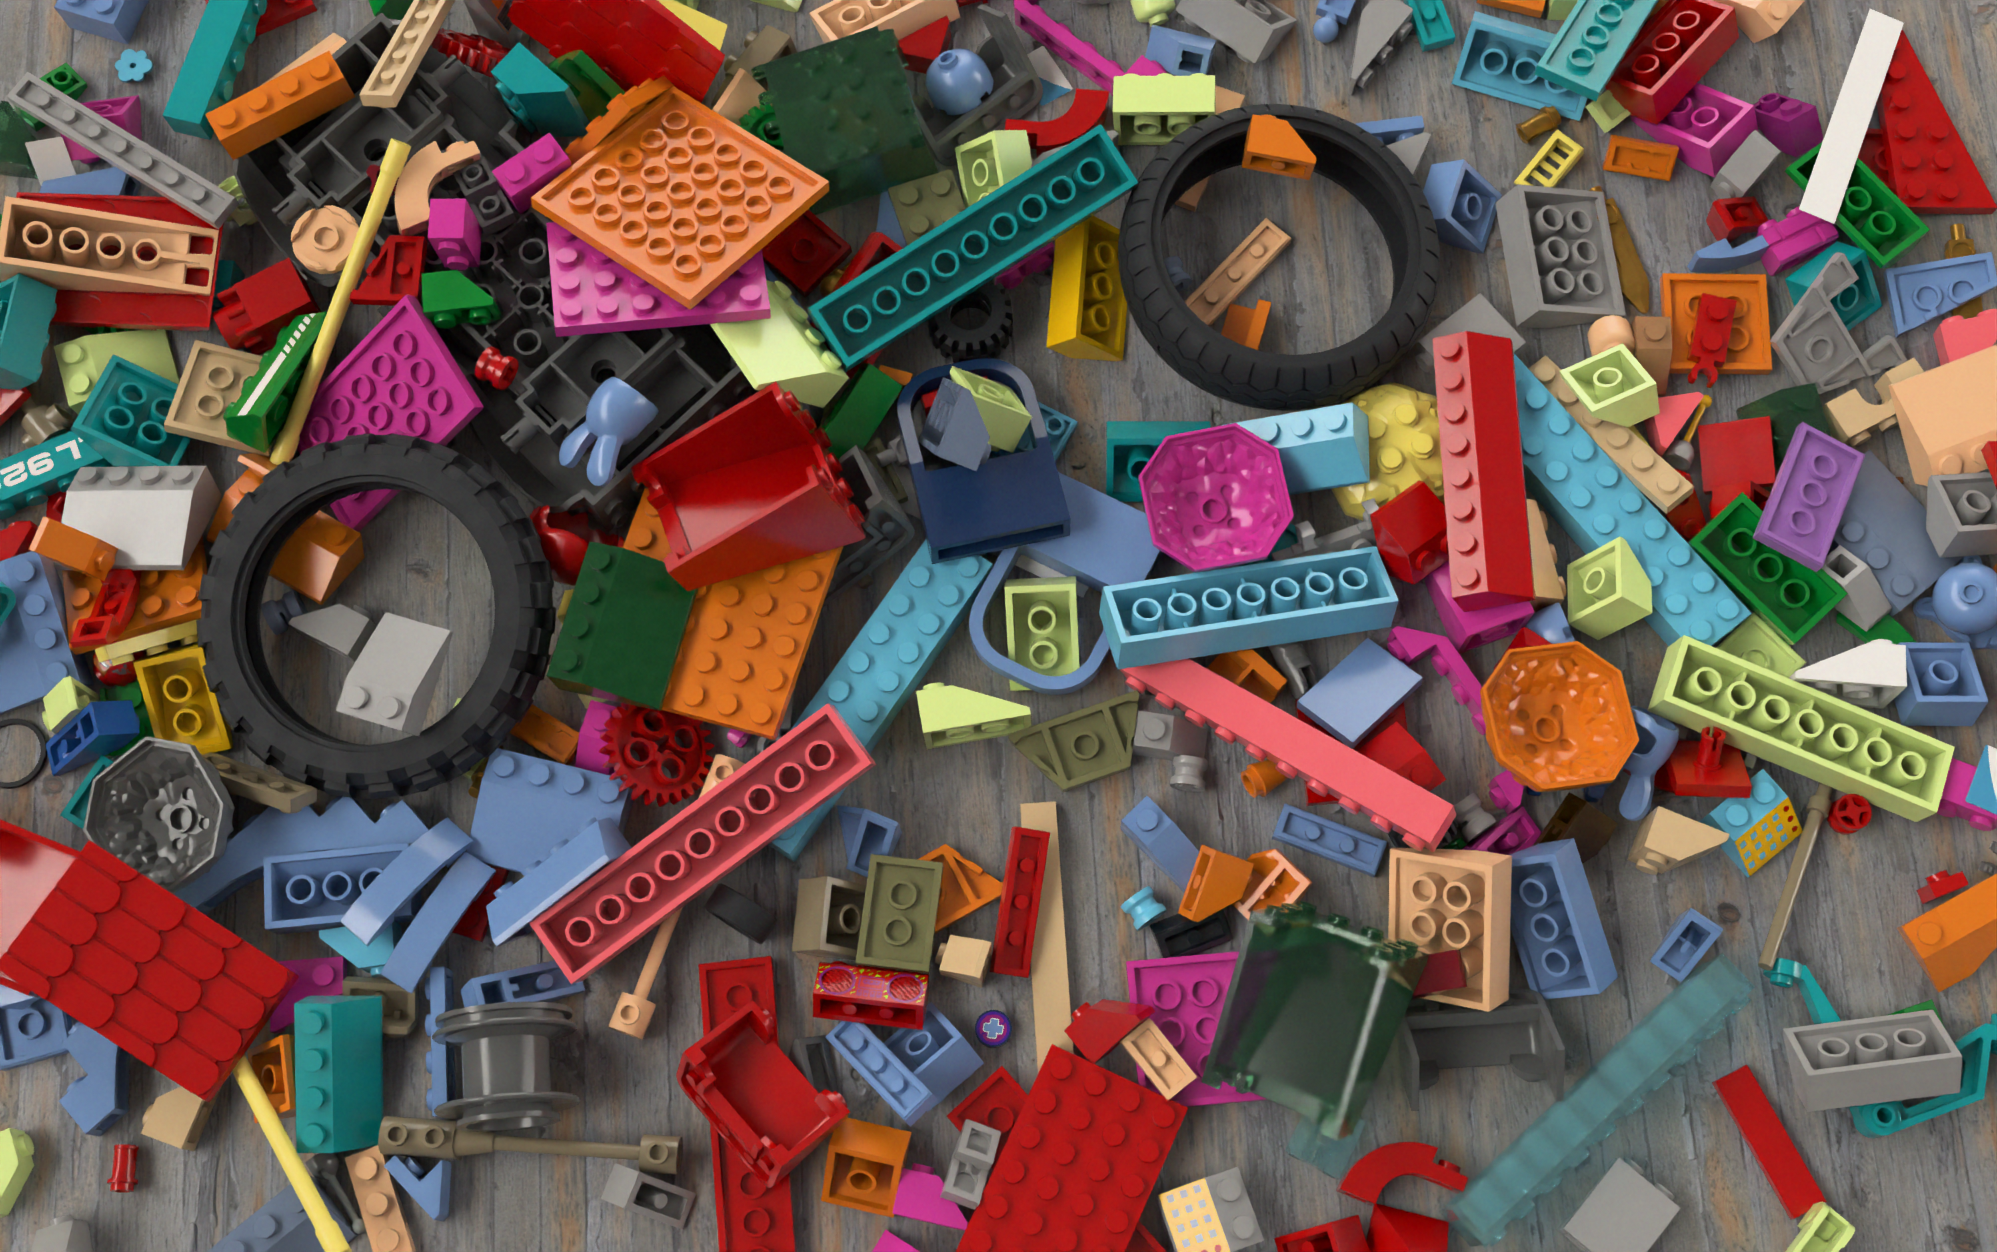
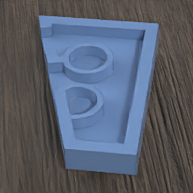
[1883,252,1997,338]

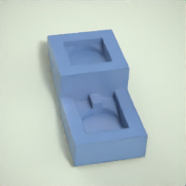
[1687,235,1769,273]

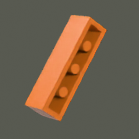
[205,51,355,161]

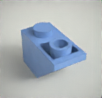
[1145,25,1217,76]

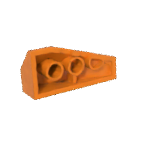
[1897,873,1997,993]

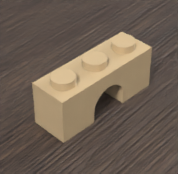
[1815,358,1924,448]

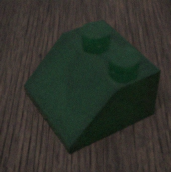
[1736,383,1832,470]

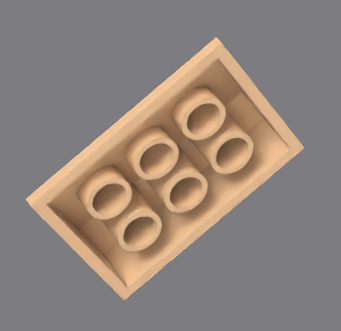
[1889,344,1997,486]
[1388,847,1512,1012]

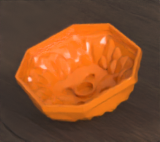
[1480,641,1639,792]

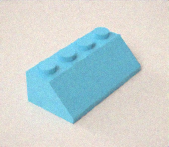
[1451,11,1587,121]
[1224,402,1370,495]

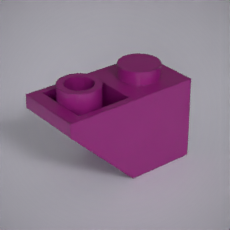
[1753,93,1824,157]

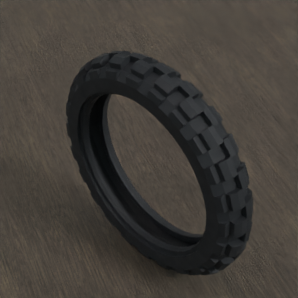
[196,433,556,799]

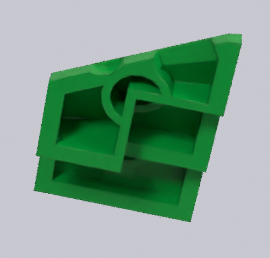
[546,50,625,122]

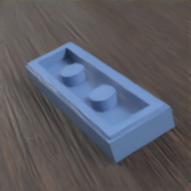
[1272,804,1387,877]

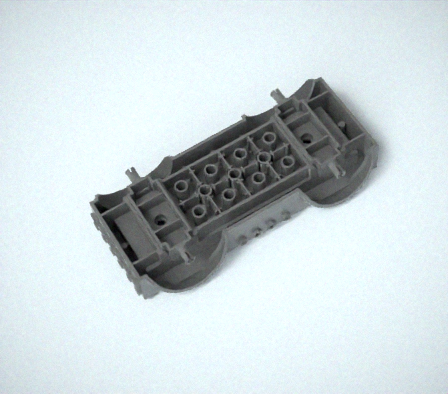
[232,13,758,533]

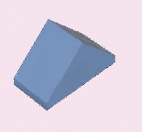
[1650,908,1723,983]

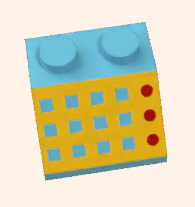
[1699,769,1803,878]

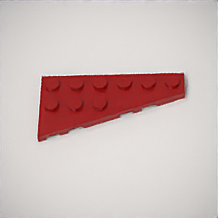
[1876,30,1997,214]

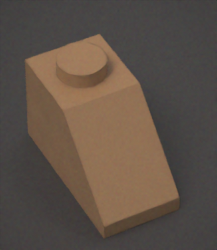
[1631,316,1672,397]

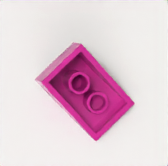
[1630,83,1759,178]

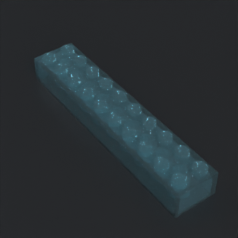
[1439,953,1755,1247]

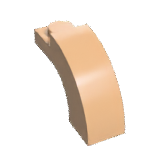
[395,140,480,236]

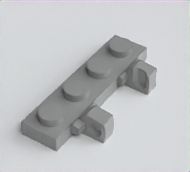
[1271,498,1379,561]

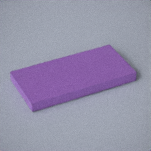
[1753,422,1865,572]

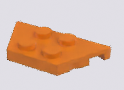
[917,844,1003,934]

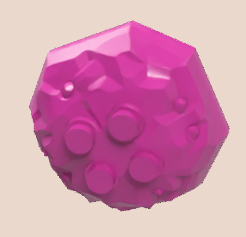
[1138,423,1294,573]

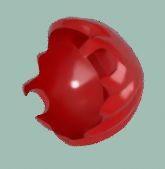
[529,505,625,586]

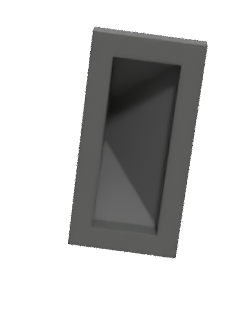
[788,1035,839,1093]

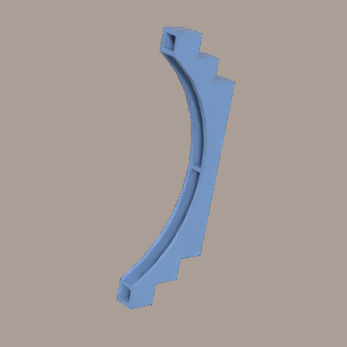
[59,796,431,1137]

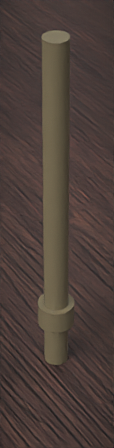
[1758,782,1833,971]

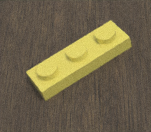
[95,618,201,666]

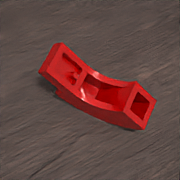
[1005,88,1109,158]
[1336,1142,1469,1206]

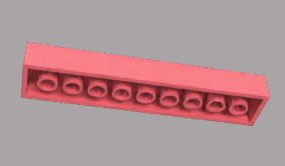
[529,703,877,984]

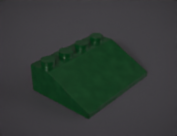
[546,542,698,711]

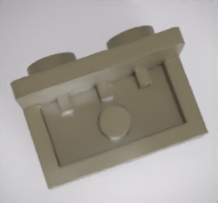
[342,976,419,1038]

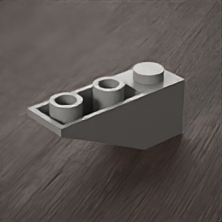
[1347,0,1413,96]

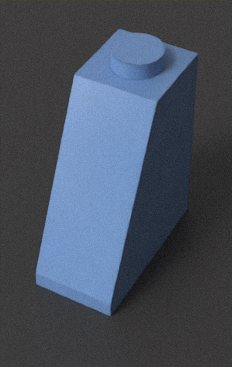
[39,167,141,196]

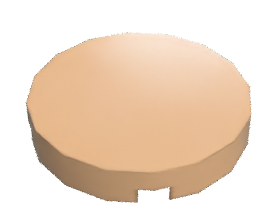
[291,205,359,274]

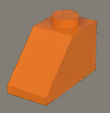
[1241,114,1316,180]
[29,516,119,581]
[1177,844,1254,922]

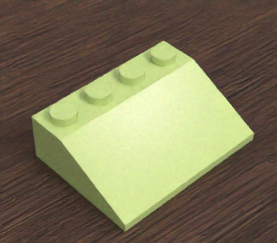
[710,280,849,408]

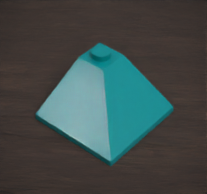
[71,354,192,467]

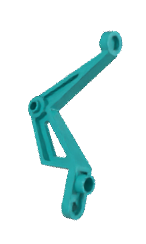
[1763,958,1997,1139]

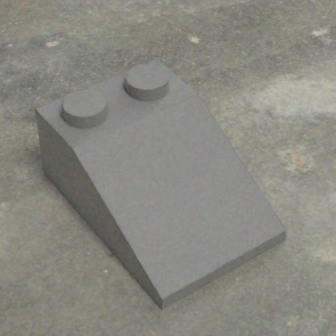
[335,612,453,736]

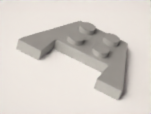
[1770,252,1908,398]

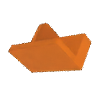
[1207,649,1288,704]

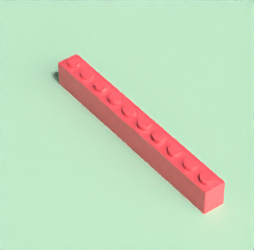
[1120,658,1457,853]

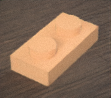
[1120,1018,1197,1101]

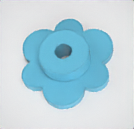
[115,49,153,83]

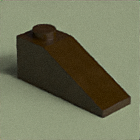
[1533,792,1618,864]

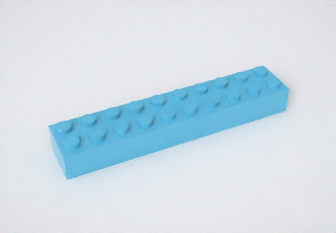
[1514,354,1752,647]
[768,539,993,862]

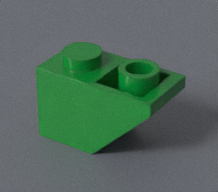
[422,270,502,329]

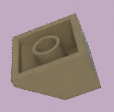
[792,876,866,960]

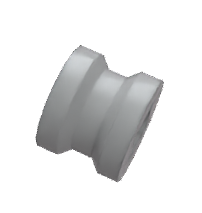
[1170,755,1209,792]

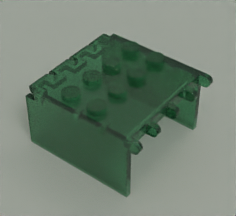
[751,26,939,215]

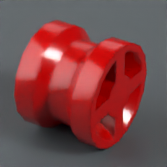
[474,346,519,390]
[1827,794,1872,835]

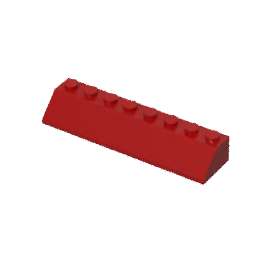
[1432,331,1535,612]

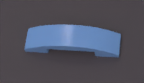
[341,817,474,947]
[380,851,496,994]

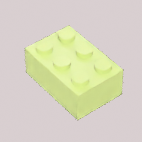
[1112,73,1216,145]

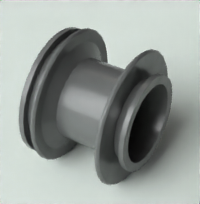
[432,1002,580,1132]

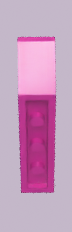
[1013,0,1166,96]
[1387,626,1524,815]

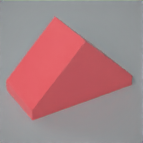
[1644,392,1704,457]

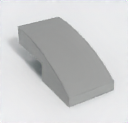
[940,1119,1001,1210]

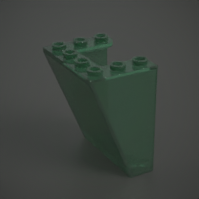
[1201,900,1429,1140]

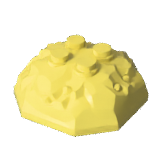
[1331,382,1445,521]

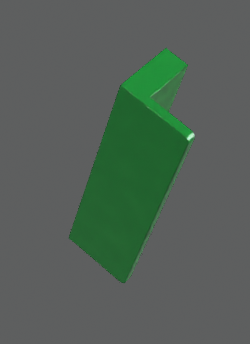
[820,363,902,460]

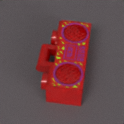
[813,961,929,1030]

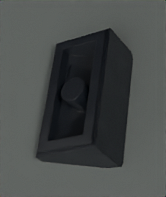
[1150,909,1233,958]

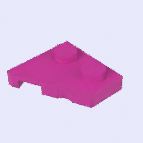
[270,956,347,1034]

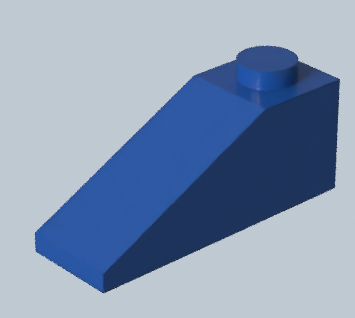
[45,700,140,776]

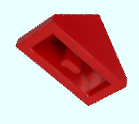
[889,15,951,74]

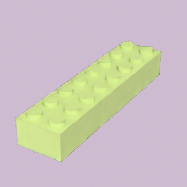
[1647,635,1955,822]

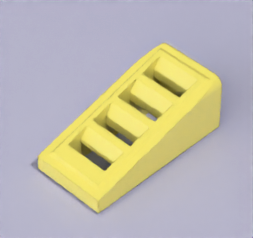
[1514,129,1584,188]

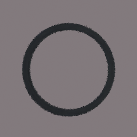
[0,719,48,789]

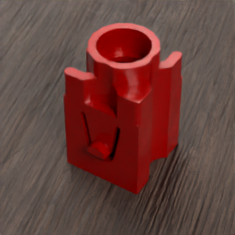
[212,257,321,355]

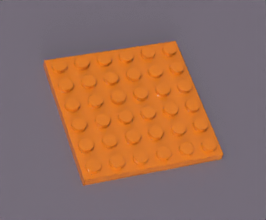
[531,86,829,310]
[623,488,843,741]

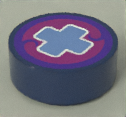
[975,1010,1012,1048]

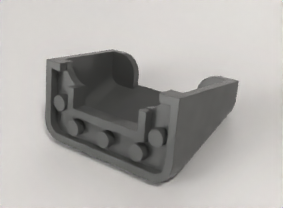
[823,445,914,607]

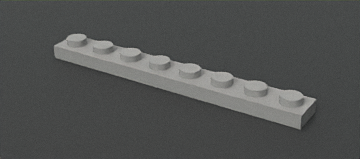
[6,72,239,229]

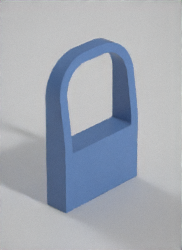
[969,472,1163,695]

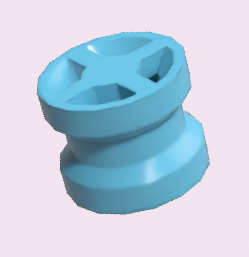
[1121,886,1167,931]

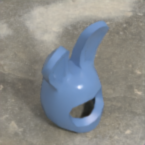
[559,376,659,487]
[1581,706,1679,821]

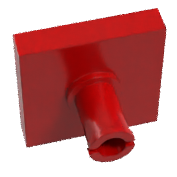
[1665,727,1752,798]

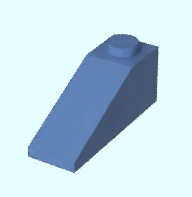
[1120,796,1199,893]
[460,960,585,1007]

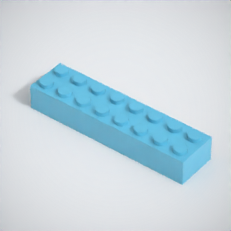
[1099,546,1399,670]

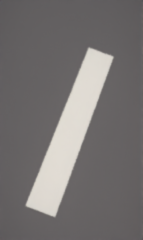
[1799,9,1904,224]

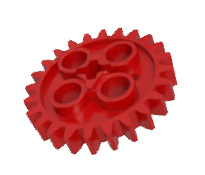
[431,28,512,78]
[599,703,714,807]

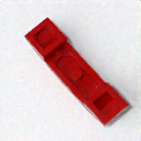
[70,569,142,648]

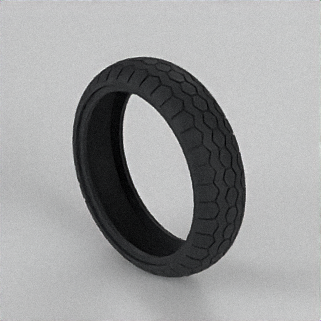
[1118,104,1440,411]

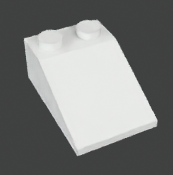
[1789,639,1907,709]

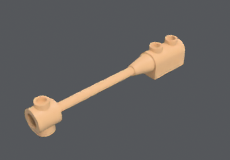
[608,754,745,1040]

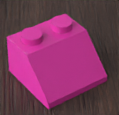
[60,95,142,164]

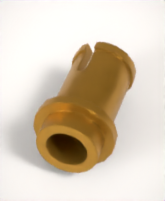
[1516,106,1562,144]

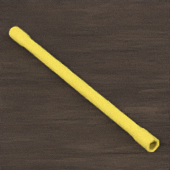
[269,138,411,465]
[232,1054,352,1252]

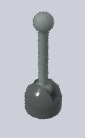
[305,1153,366,1234]

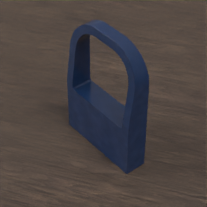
[897,358,1071,564]

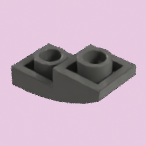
[453,158,518,236]

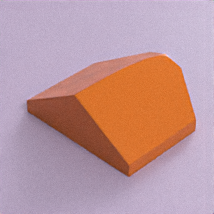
[1232,848,1313,936]

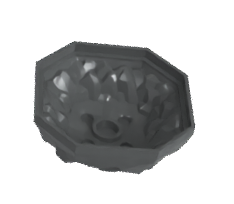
[83,736,235,894]

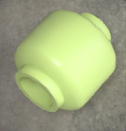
[1130,0,1176,27]

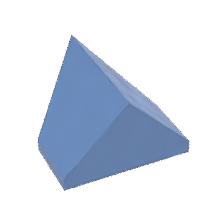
[837,805,902,877]

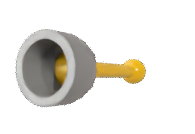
[1663,394,1712,470]

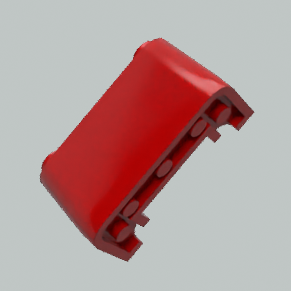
[676,1000,850,1188]

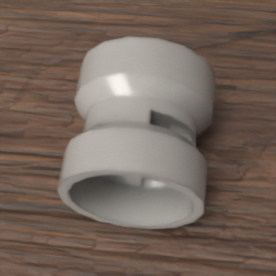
[1454,792,1497,843]

